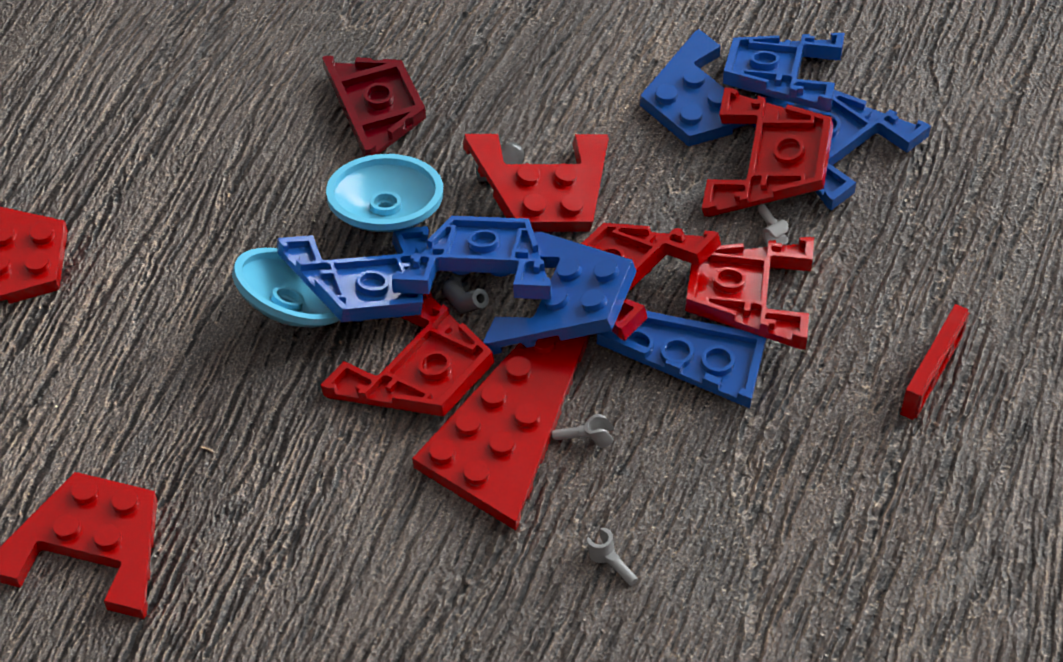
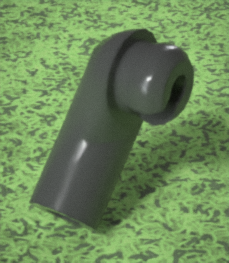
[442,274,489,314]

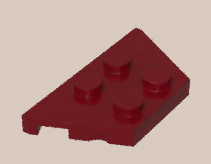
[322,55,426,157]

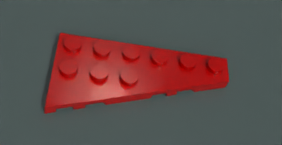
[412,335,591,531]

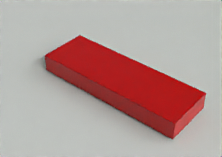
[900,304,969,420]

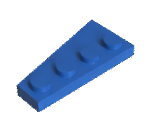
[597,311,766,409]

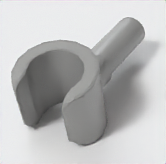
[757,204,789,246]
[552,414,614,448]
[587,528,638,586]

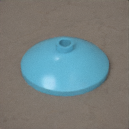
[326,154,443,232]
[232,248,339,328]

